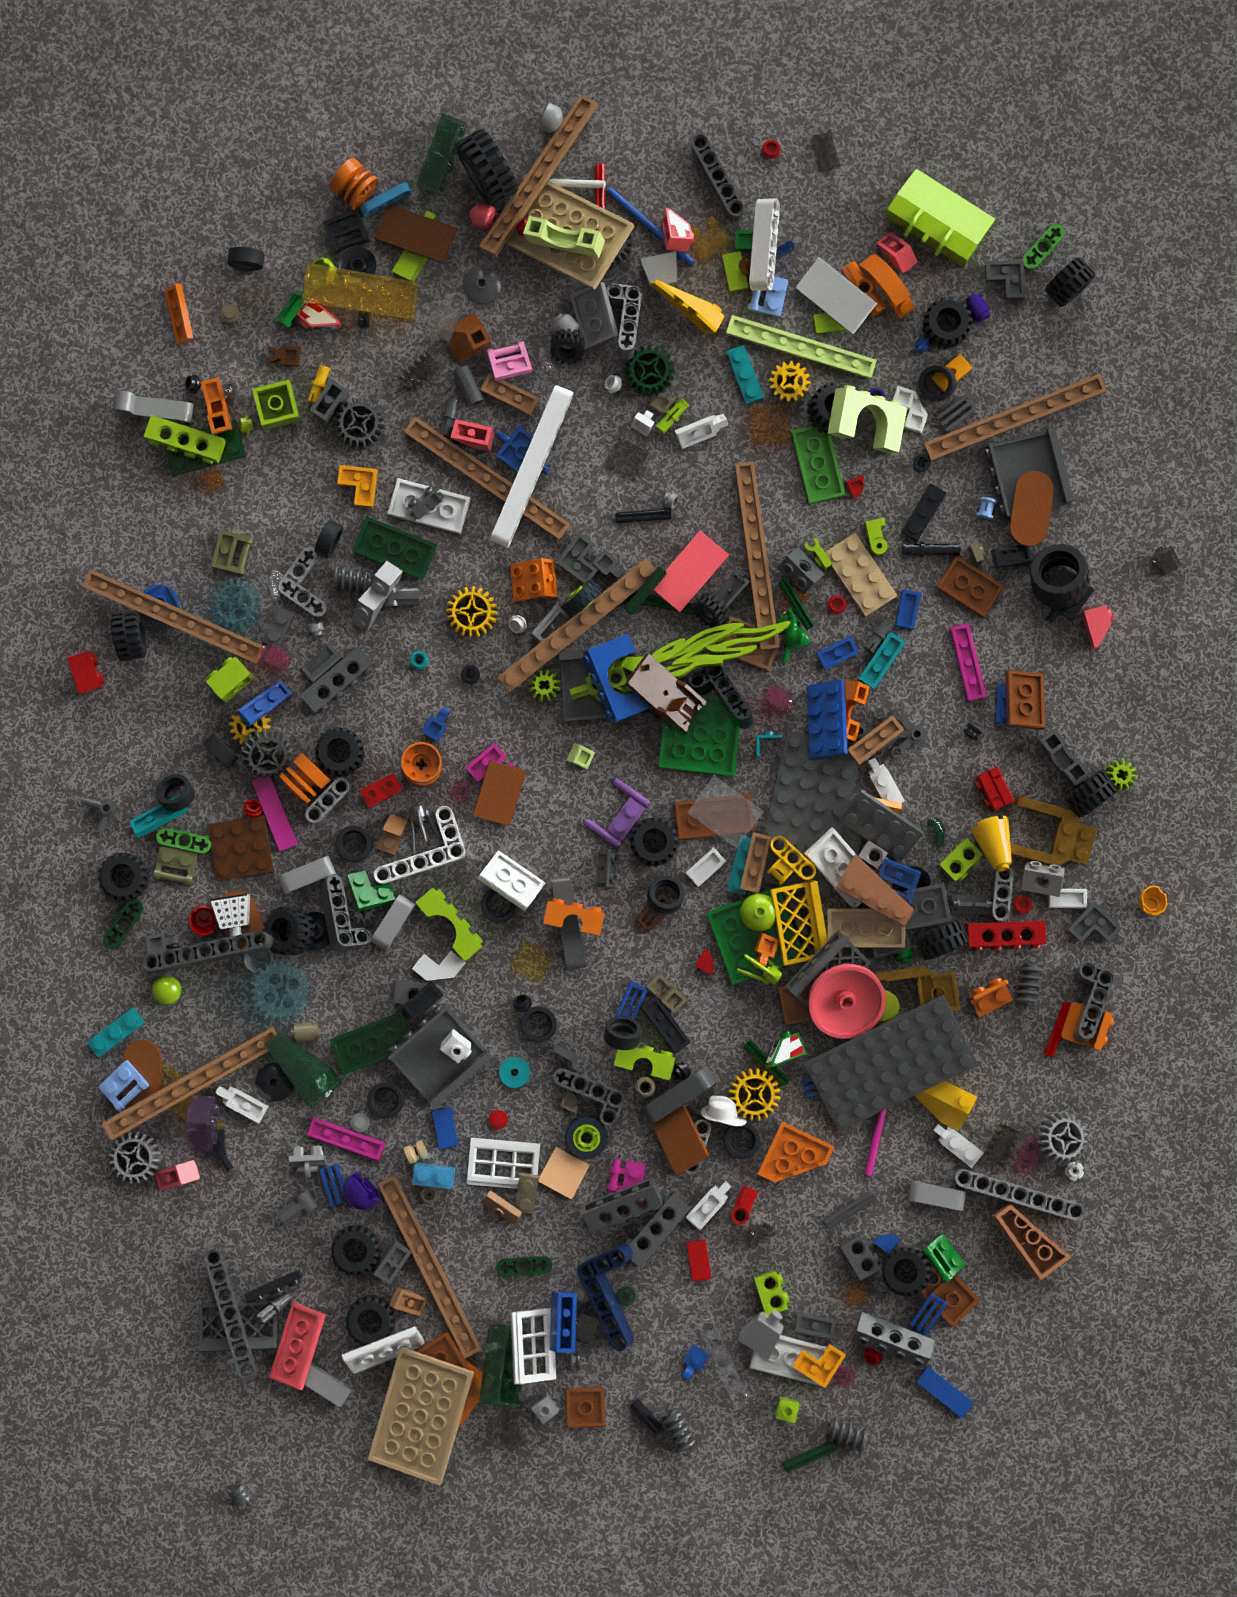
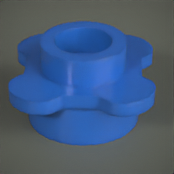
[912,337,931,355]

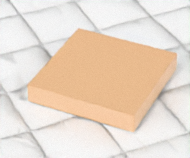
[538,1147,590,1199]

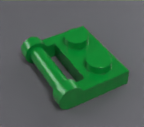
[274,291,311,328]
[921,1233,965,1284]

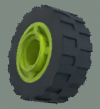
[560,579,602,618]
[565,1115,608,1159]

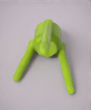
[737,955,782,985]

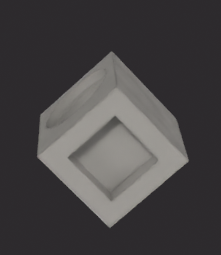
[858,840,888,870]
[531,1394,559,1424]

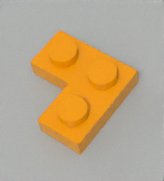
[337,465,378,508]
[792,1344,846,1388]

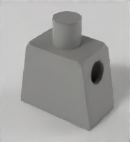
[640,251,677,299]
[737,1310,784,1360]

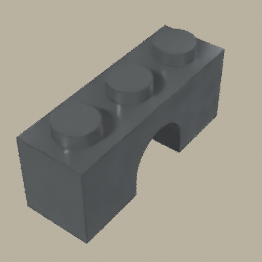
[1037,729,1091,787]

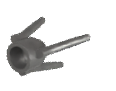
[408,805,441,854]

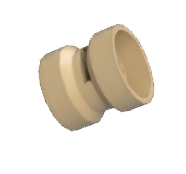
[403,1140,429,1165]

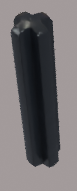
[615,508,672,523]

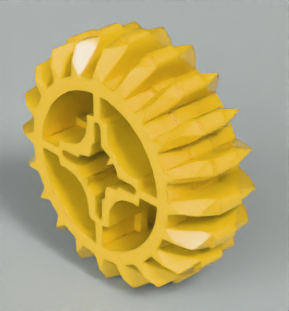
[446,586,498,638]
[728,1069,781,1121]

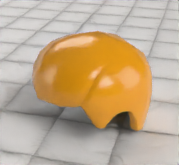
[1138,886,1167,917]

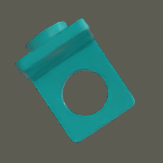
[756,731,782,759]

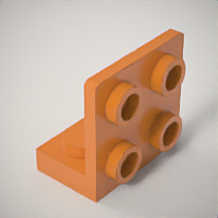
[510,558,558,602]
[968,978,1013,1018]

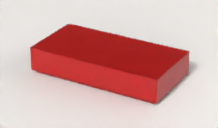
[686,1239,712,1281]

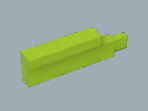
[392,210,436,284]

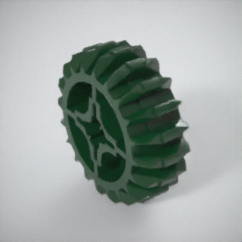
[624,345,675,397]

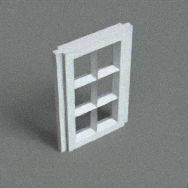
[467,1138,540,1189]
[511,1308,556,1384]

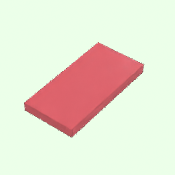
[653,530,729,613]
[269,1302,326,1390]

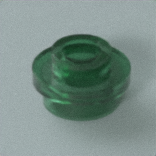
[616,1286,636,1306]

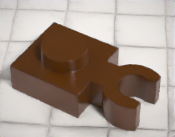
[267,346,301,367]

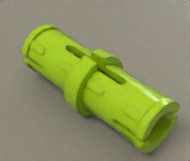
[655,398,689,434]

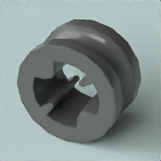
[570,1353,581,1371]

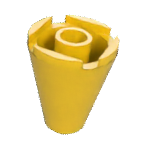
[971,816,1012,872]

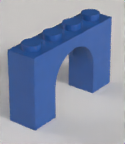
[583,633,651,724]

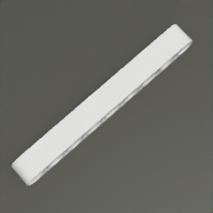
[490,385,574,548]

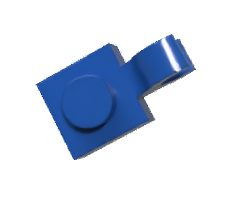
[421,707,451,742]
[681,1344,710,1381]

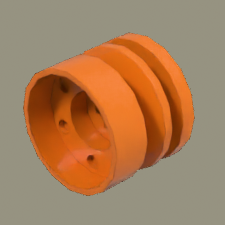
[329,158,379,210]
[401,742,442,787]
[279,753,331,803]

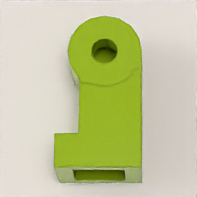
[864,518,888,556]

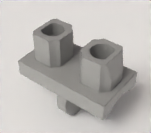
[289,1145,326,1178]

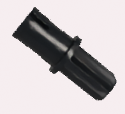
[629,1398,663,1434]

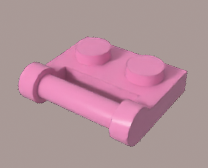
[487,341,532,381]

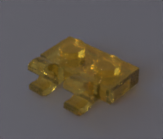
[691,216,734,261]

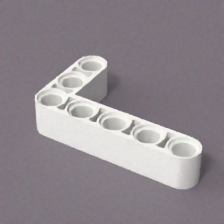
[374,806,466,884]

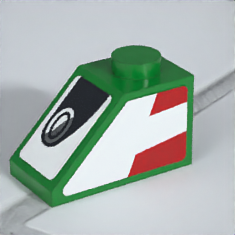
[765,1030,807,1069]

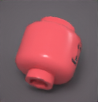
[469,203,499,230]

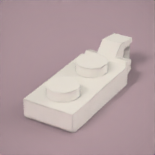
[675,414,728,449]
[867,757,905,803]
[215,1086,269,1123]
[933,1124,983,1168]
[685,1181,731,1230]

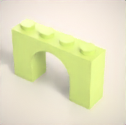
[827,385,907,453]

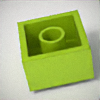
[252,380,301,430]
[206,657,255,703]

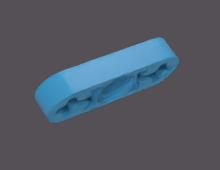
[359,182,412,217]

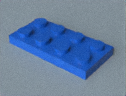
[807,679,847,760]

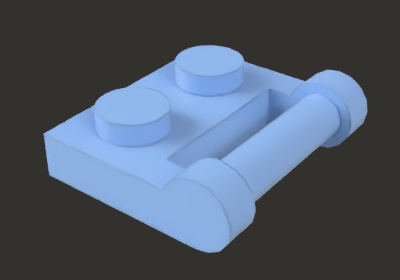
[747,277,788,317]
[98,1060,149,1112]

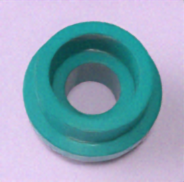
[410,651,429,670]

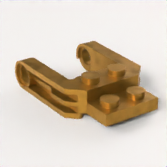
[1010,796,1097,866]
[874,966,961,1027]

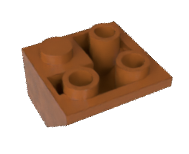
[441,313,492,363]

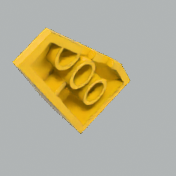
[650,280,724,334]
[914,1081,977,1131]

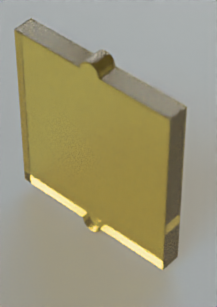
[511,940,554,983]

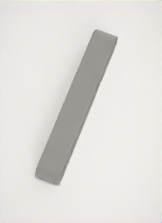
[953,1169,1085,1221]

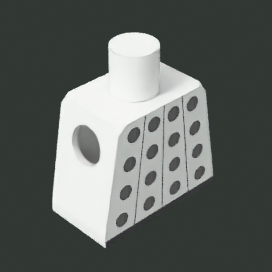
[211,894,250,937]

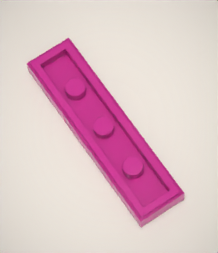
[950,623,986,702]
[252,774,298,852]
[306,1117,386,1161]

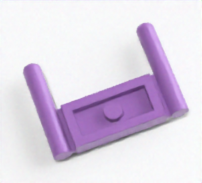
[584,778,650,848]

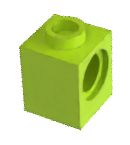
[775,1396,800,1423]

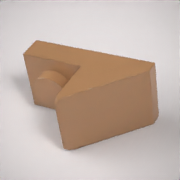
[377,813,408,855]
[389,1286,428,1316]

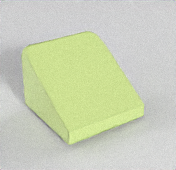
[567,743,595,769]

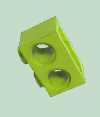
[938,838,983,882]
[753,1270,790,1315]

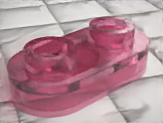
[1015,1136,1042,1174]

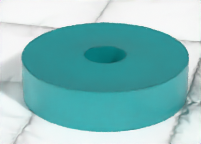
[499,1057,530,1088]

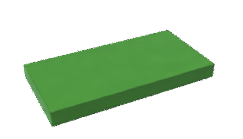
[791,426,846,505]

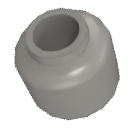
[551,314,579,334]

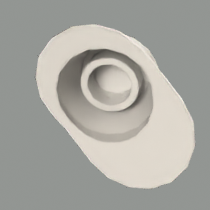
[701,1096,747,1126]

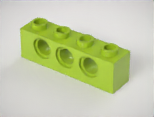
[144,415,226,464]

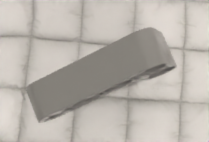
[115,391,194,424]

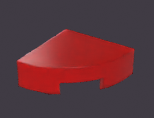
[846,475,865,500]
[695,949,714,975]

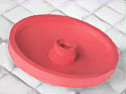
[808,964,886,1039]

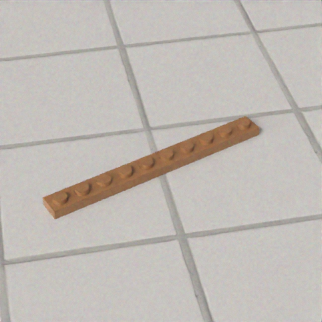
[479,95,598,257]
[923,374,1107,461]
[404,417,570,541]
[735,461,779,651]
[497,558,655,692]
[82,569,266,664]
[102,1026,282,1141]
[378,1175,482,1359]

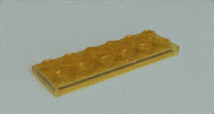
[301,263,419,321]

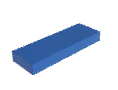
[236,680,292,727]
[916,1366,974,1418]

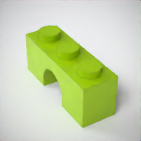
[614,1045,675,1080]

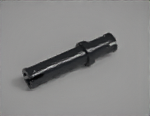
[902,542,961,557]

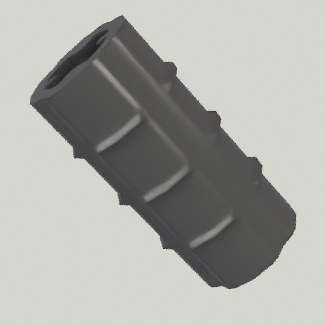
[453,365,484,407]

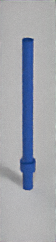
[606,187,695,266]

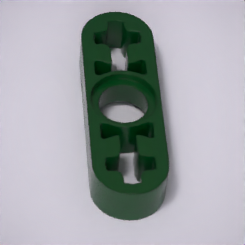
[103,899,144,949]
[496,1255,553,1277]

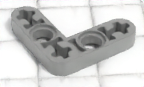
[278,547,327,618]

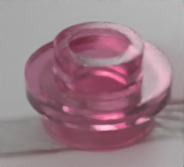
[451,781,471,800]
[836,1366,855,1386]

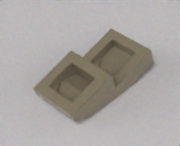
[645,972,688,1014]

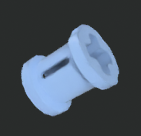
[976,497,997,520]

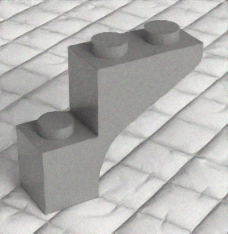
[352,561,403,631]

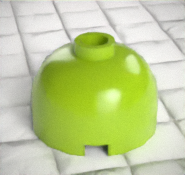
[740,893,776,932]

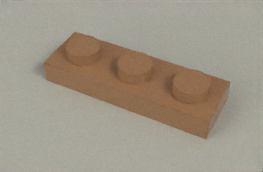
[480,373,540,416]
[847,715,904,766]
[740,832,772,893]

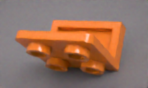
[1061,1002,1114,1051]

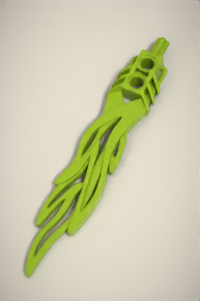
[569,621,790,702]

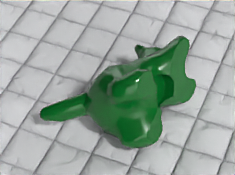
[776,608,810,665]

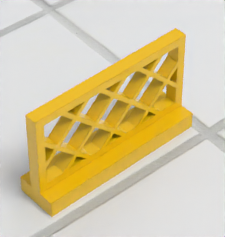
[770,880,828,966]

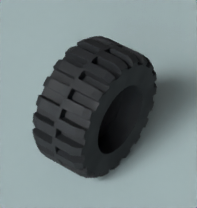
[455,129,518,206]

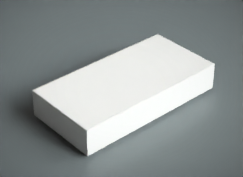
[685,847,727,887]
[1048,889,1087,908]

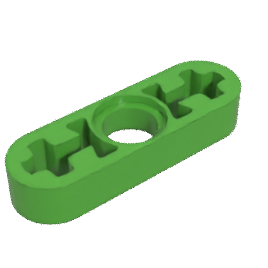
[1022,224,1065,271]
[156,828,211,854]

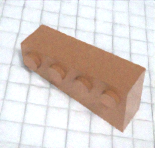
[836,854,915,927]
[990,1205,1071,1280]

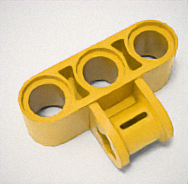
[767,836,816,885]

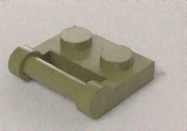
[211,530,254,576]
[153,846,199,887]

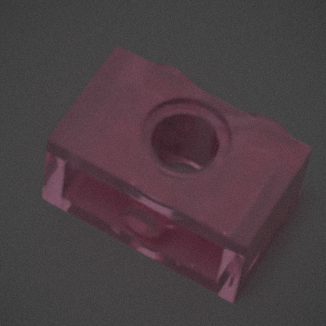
[260,642,293,673]
[762,683,794,714]

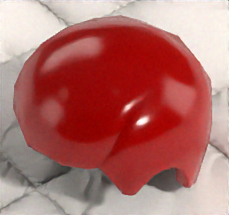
[189,905,218,936]

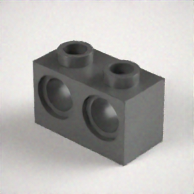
[839,1234,881,1281]

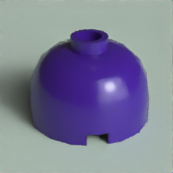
[343,1171,381,1210]

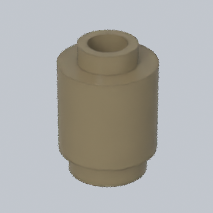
[291,1022,320,1043]
[636,1077,655,1097]

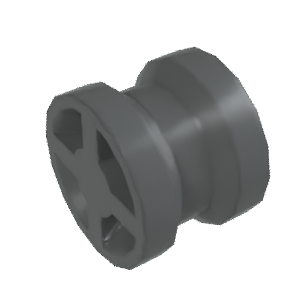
[228,1483,253,1507]

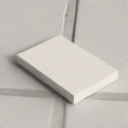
[477,850,545,911]

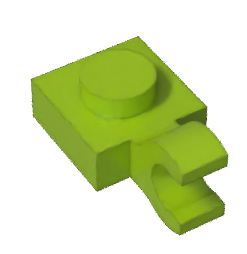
[804,538,832,571]

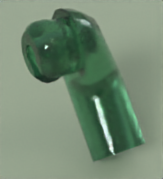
[927,817,946,845]

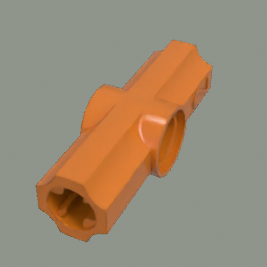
[841,261,886,317]

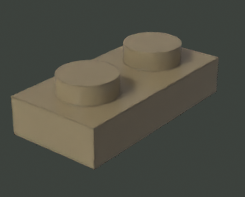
[515,1173,539,1214]

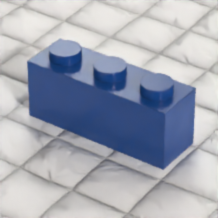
[549,1291,577,1353]

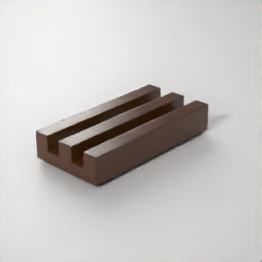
[635,892,672,933]

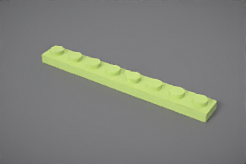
[726,315,877,379]

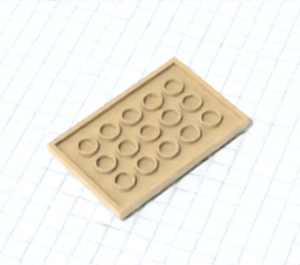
[506,181,635,290]
[368,1347,474,1485]

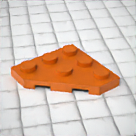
[757,1122,834,1183]

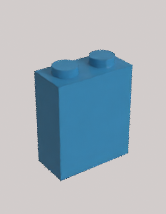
[412,1162,456,1189]

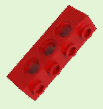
[966,921,1046,951]

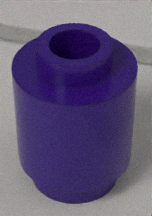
[965,293,991,323]

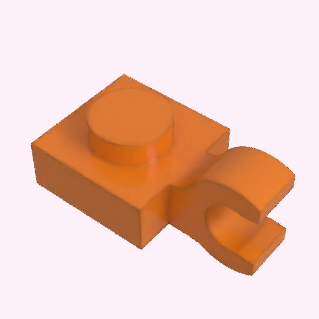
[753,933,779,968]

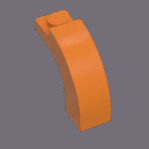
[859,253,915,319]
[200,377,232,435]

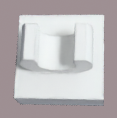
[631,410,654,437]

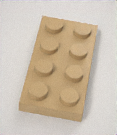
[825,533,897,617]
[828,909,905,948]

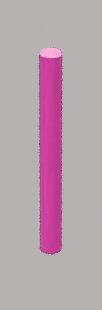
[864,1109,887,1176]

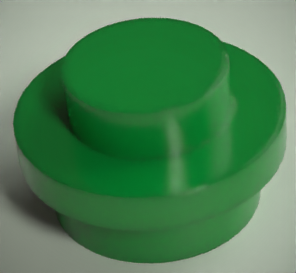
[896,949,915,964]

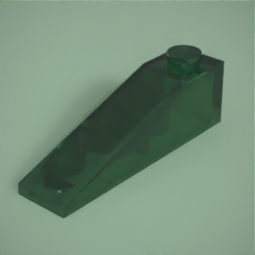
[265,1032,342,1108]

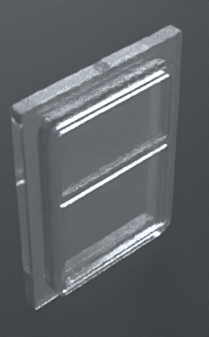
[687,776,764,848]

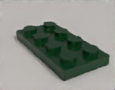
[164,419,247,477]
[352,516,438,581]
[329,1011,410,1076]

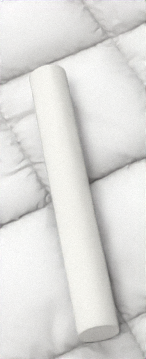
[549,179,605,188]

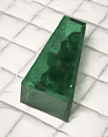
[416,113,468,195]
[479,1324,522,1409]

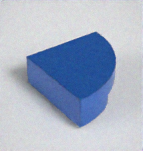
[873,1234,900,1254]

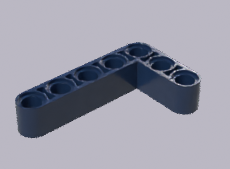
[577,1244,634,1352]

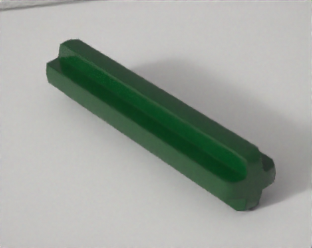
[624,566,667,615]
[778,578,815,630]
[743,1040,789,1086]
[782,1440,838,1472]

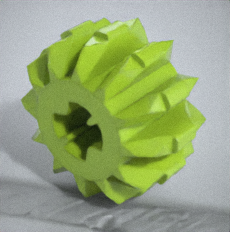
[529,670,561,702]
[1105,759,1138,792]

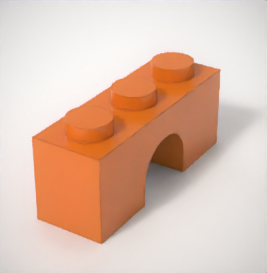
[842,679,870,742]
[543,898,605,936]

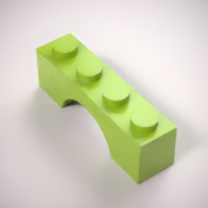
[415,888,483,962]

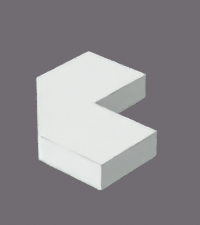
[893,386,928,434]
[412,951,466,981]

